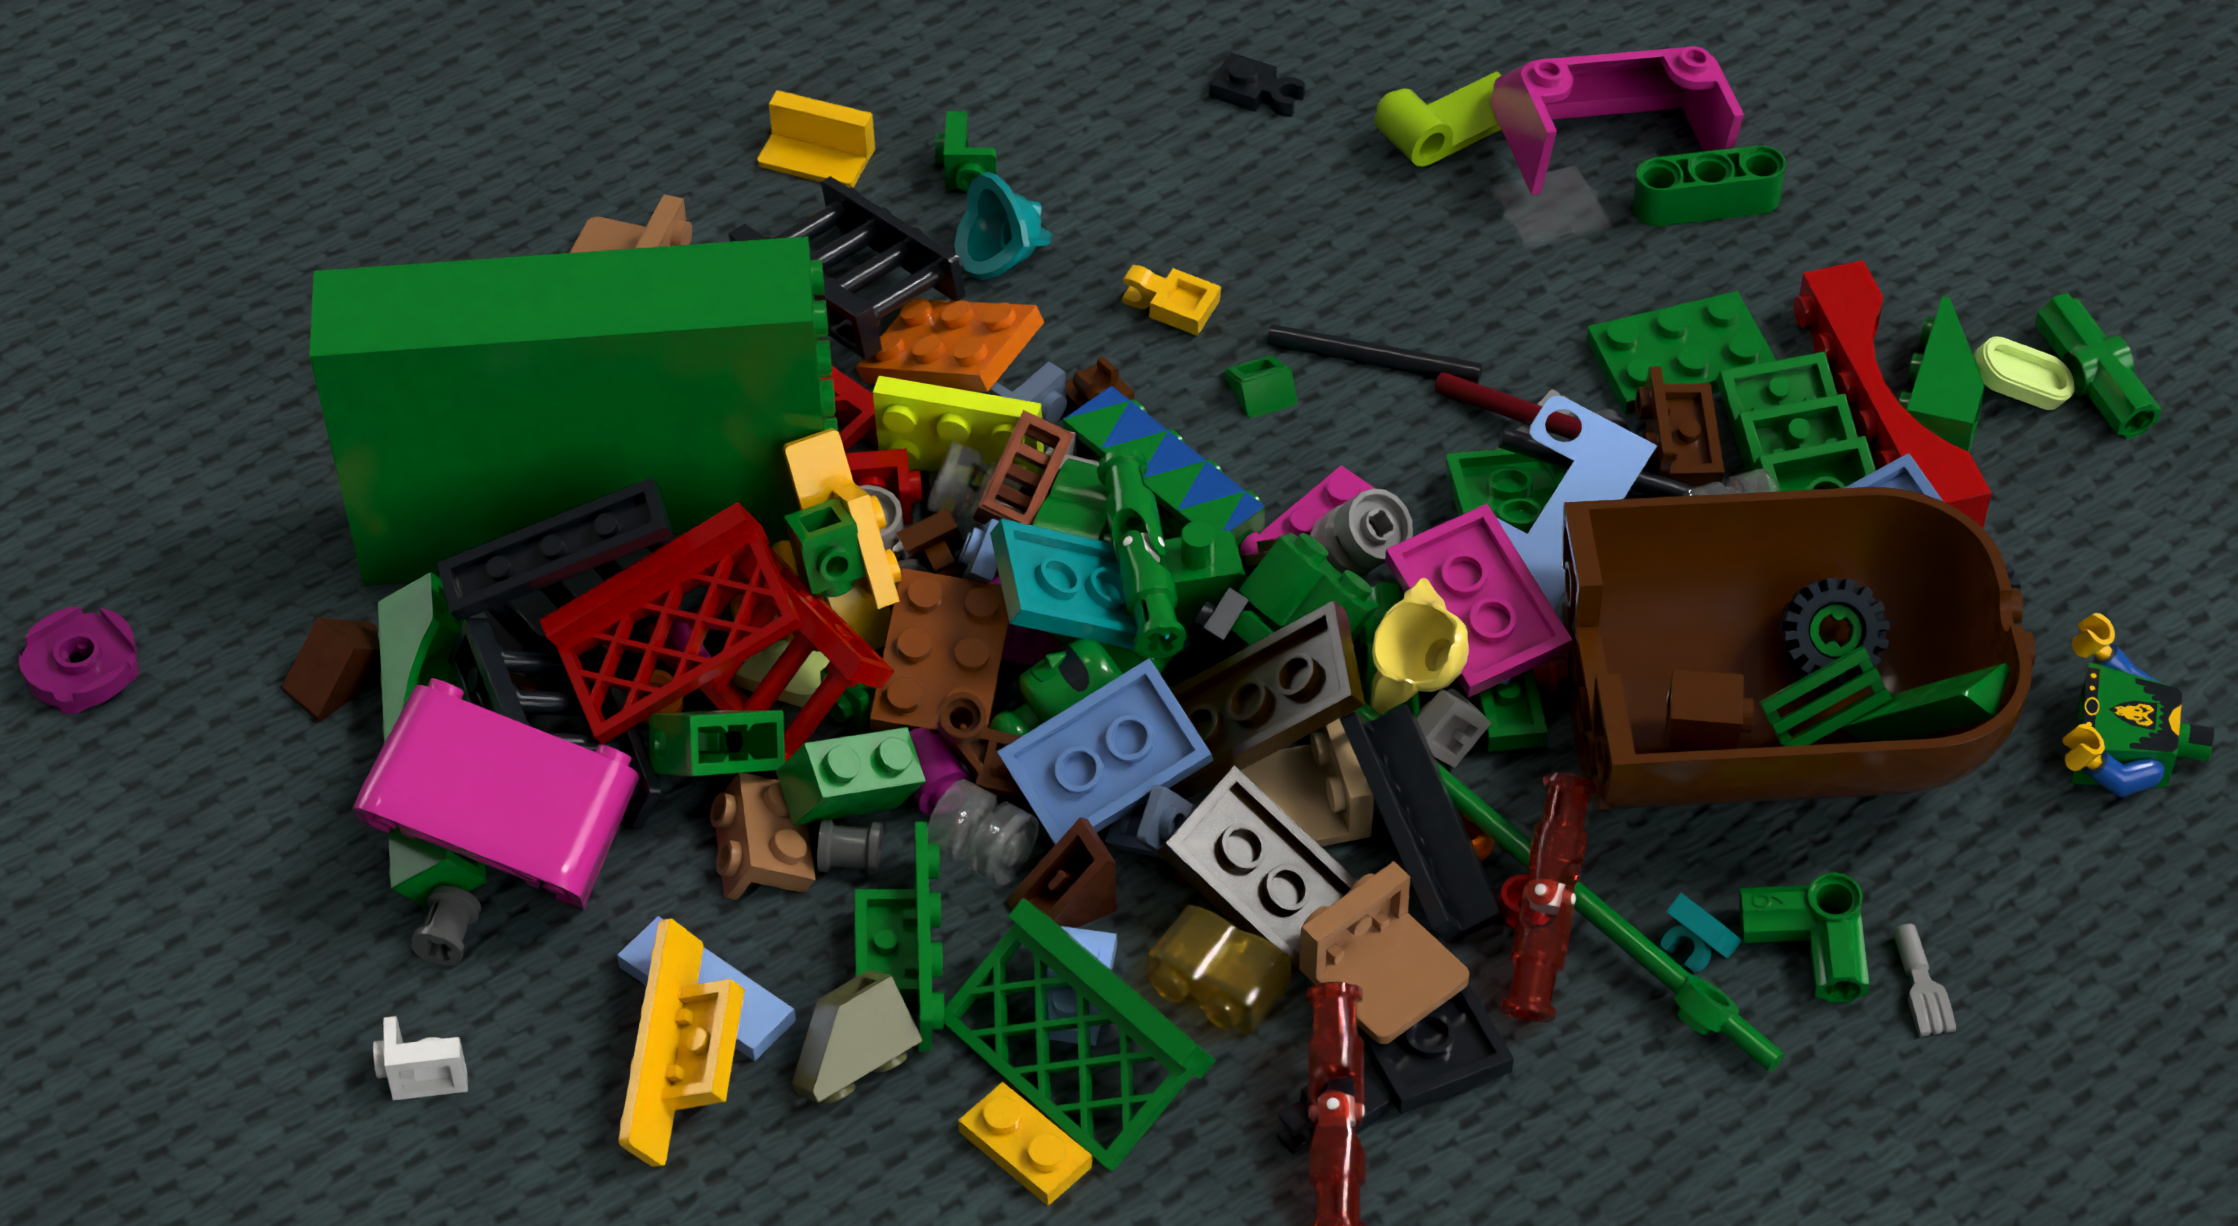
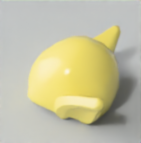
[1370,578,1469,715]

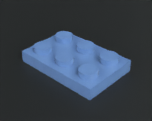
[997,658,1214,845]

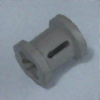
[817,819,884,876]
[411,885,482,966]

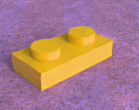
[958,1082,1092,1206]

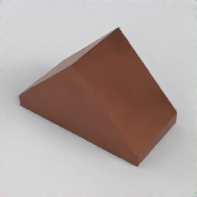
[282,617,381,723]
[1006,817,1116,928]

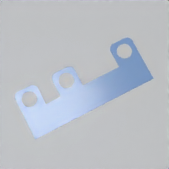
[1497,396,1657,685]

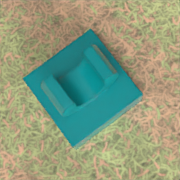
[1660,893,1742,973]

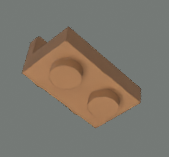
[710,772,816,900]

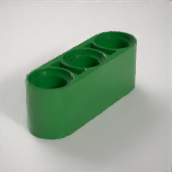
[1632,145,1786,226]

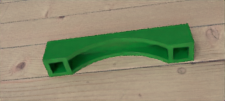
[378,572,486,910]

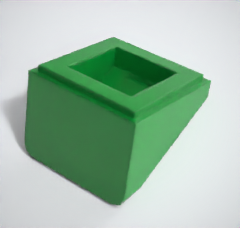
[1223,355,1298,418]

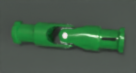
[1097,449,1186,658]

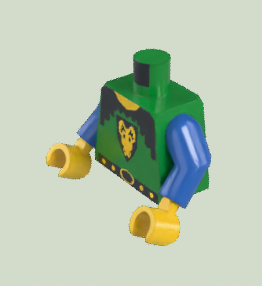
[2062,613,2214,797]

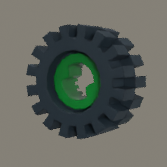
[1777,578,1890,684]

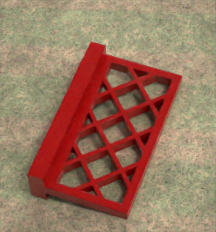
[540,502,803,744]

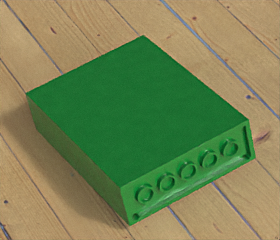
[309,236,838,586]

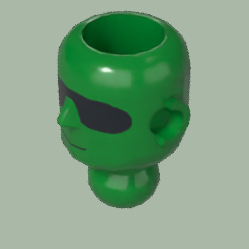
[988,637,1123,737]

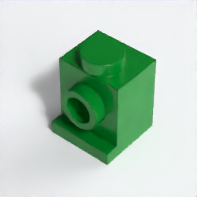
[784,497,866,597]

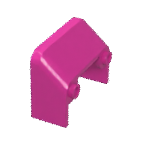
[1490,46,1744,195]

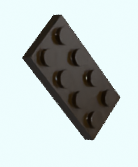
[1169,600,1365,800]

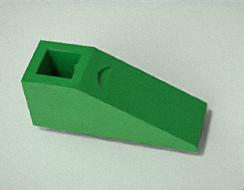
[1899,296,1984,453]

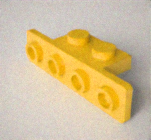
[783,428,902,650]
[619,918,745,1167]

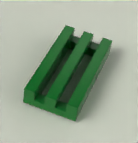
[1758,646,1893,747]

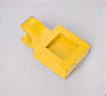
[1122,265,1221,336]

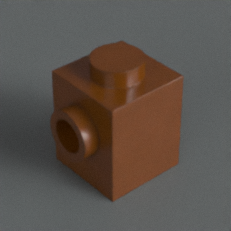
[1665,668,1754,751]

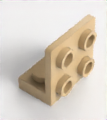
[1241,719,1374,847]

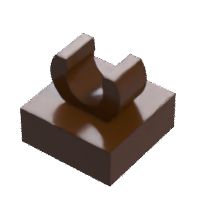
[1066,356,1134,412]
[897,508,964,577]

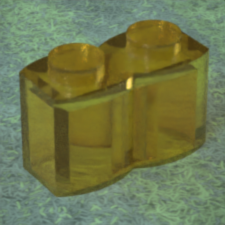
[1148,905,1291,1034]

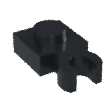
[1209,52,1306,117]
[1178,587,1249,676]

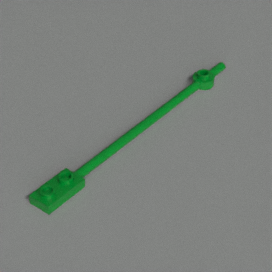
[1231,610,1785,1073]

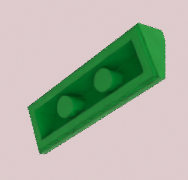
[1842,663,2011,743]

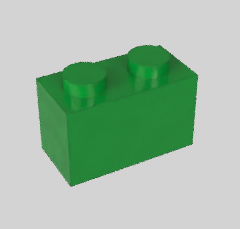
[776,727,926,826]

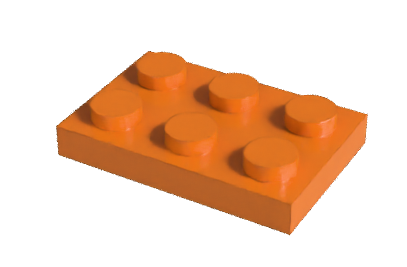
[856,298,1044,392]

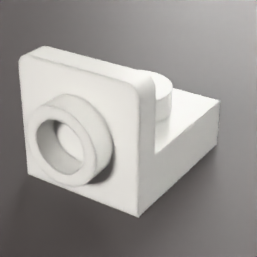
[373,1016,468,1100]

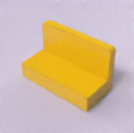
[758,90,875,187]

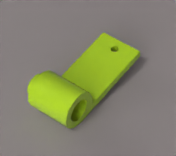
[1374,71,1501,167]

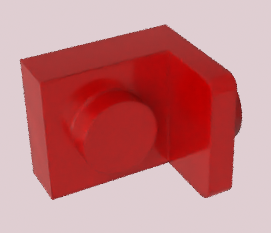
[845,448,923,525]

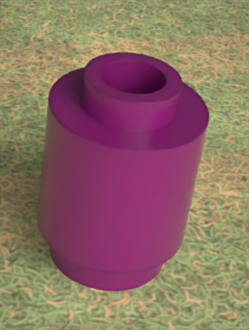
[909,728,971,815]

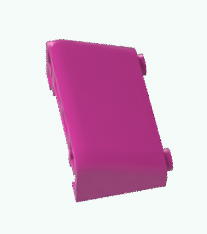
[352,678,639,910]

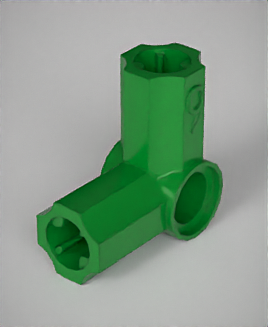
[1739,872,1870,1003]

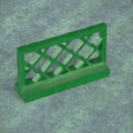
[944,898,1216,1171]

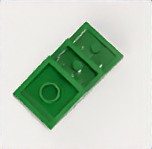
[1716,352,1876,493]

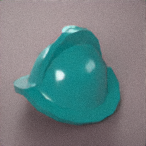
[954,172,1053,280]

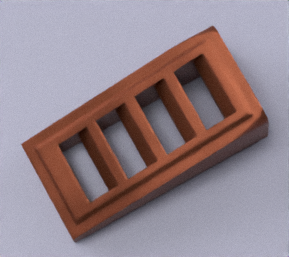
[973,410,1074,525]

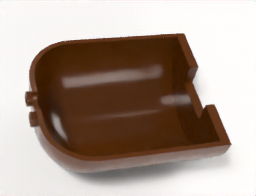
[1562,487,2036,810]

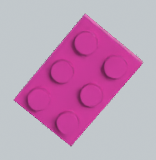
[1385,504,1573,698]

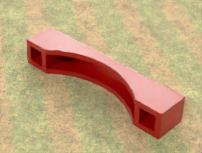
[1794,260,1992,528]

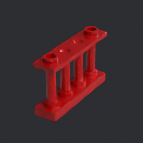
[644,544,895,776]

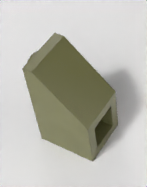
[792,970,923,1104]

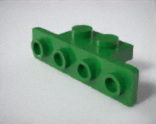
[854,821,944,1052]

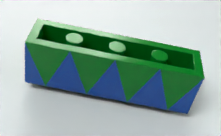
[1063,386,1265,549]

